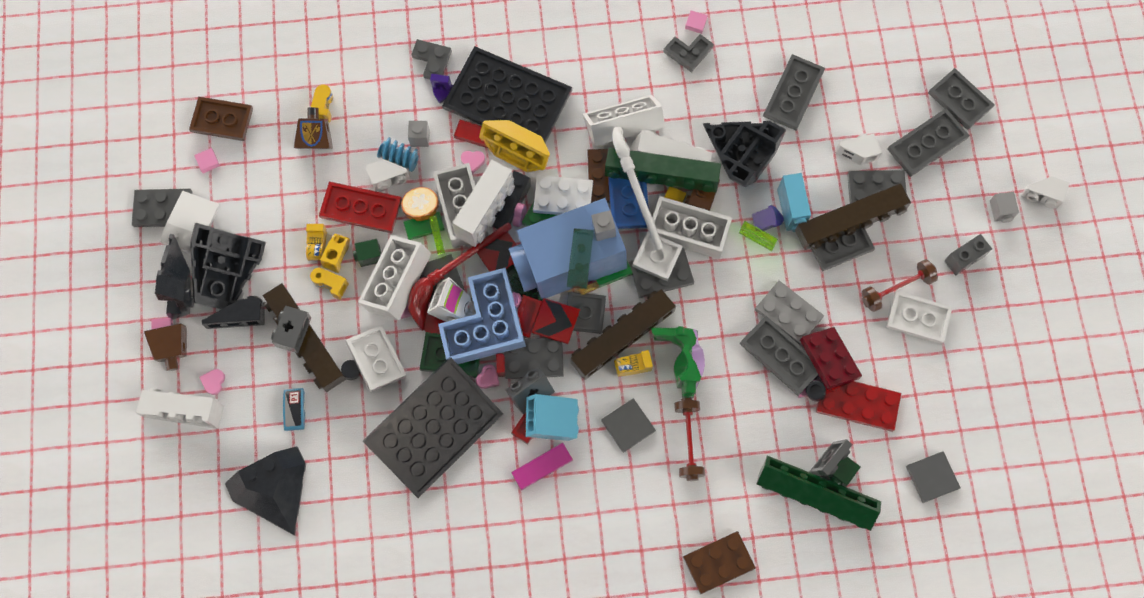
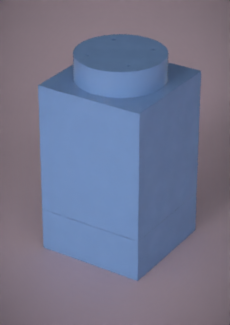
[509,198,627,300]

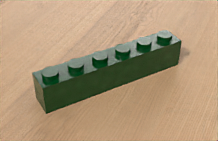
[605,147,721,193]
[756,455,881,531]

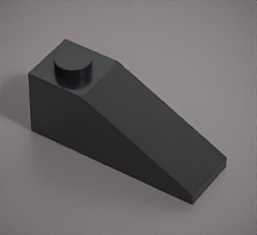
[492,170,531,229]
[202,296,265,329]

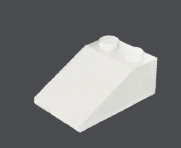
[160,191,219,253]

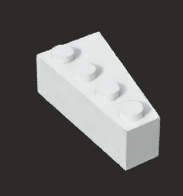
[630,130,712,162]
[136,388,224,429]

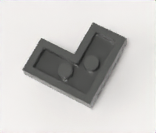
[663,34,714,73]
[411,39,452,79]

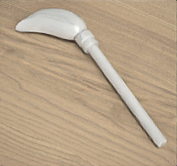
[612,127,663,251]

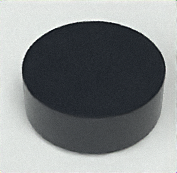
[341,360,361,380]
[806,381,826,402]

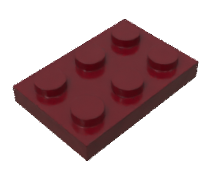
[800,327,862,390]

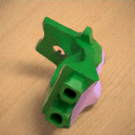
[652,326,705,398]

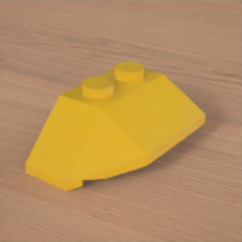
[479,120,550,172]

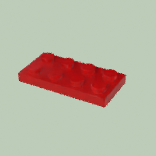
[319,181,402,233]
[816,381,902,432]

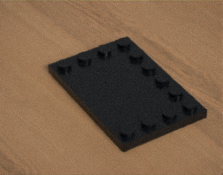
[442,46,572,143]
[362,357,503,498]

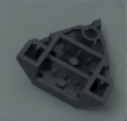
[703,121,786,187]
[155,234,194,320]
[225,446,306,536]

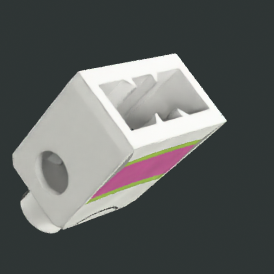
[427,277,475,322]

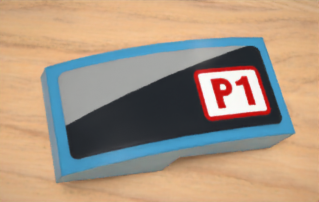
[283,388,305,431]

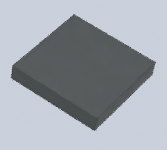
[567,292,606,334]
[601,398,656,453]
[906,451,961,503]

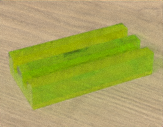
[429,216,445,255]
[739,221,778,251]

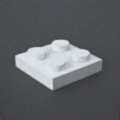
[632,231,683,281]

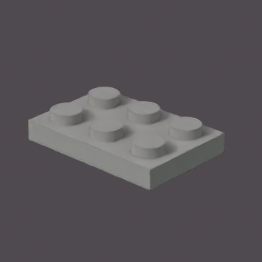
[755,280,824,345]

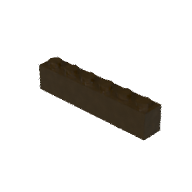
[795,183,911,250]
[262,283,346,392]
[570,289,676,380]

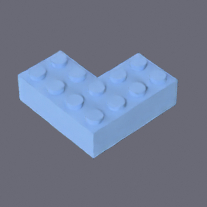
[438,268,526,364]

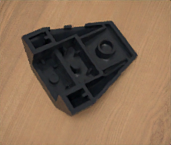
[190,223,266,309]

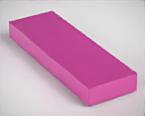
[511,443,573,490]

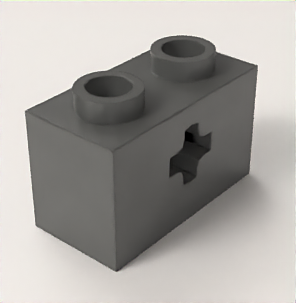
[944,234,992,276]
[271,306,311,353]
[506,367,555,414]

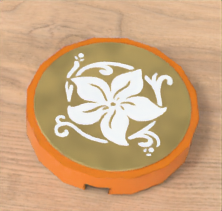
[401,187,439,221]

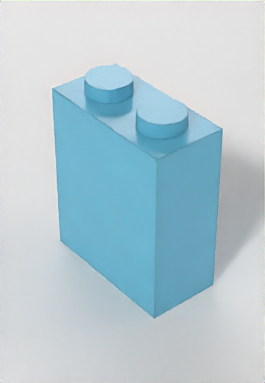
[777,173,811,232]
[526,394,579,441]

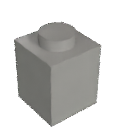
[408,121,430,147]
[990,192,1019,223]
[591,210,616,241]

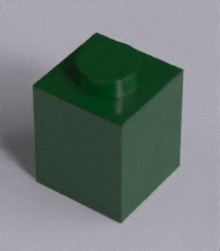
[353,238,382,267]
[827,457,861,487]

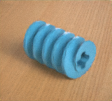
[377,137,419,172]

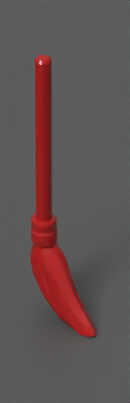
[408,223,512,331]

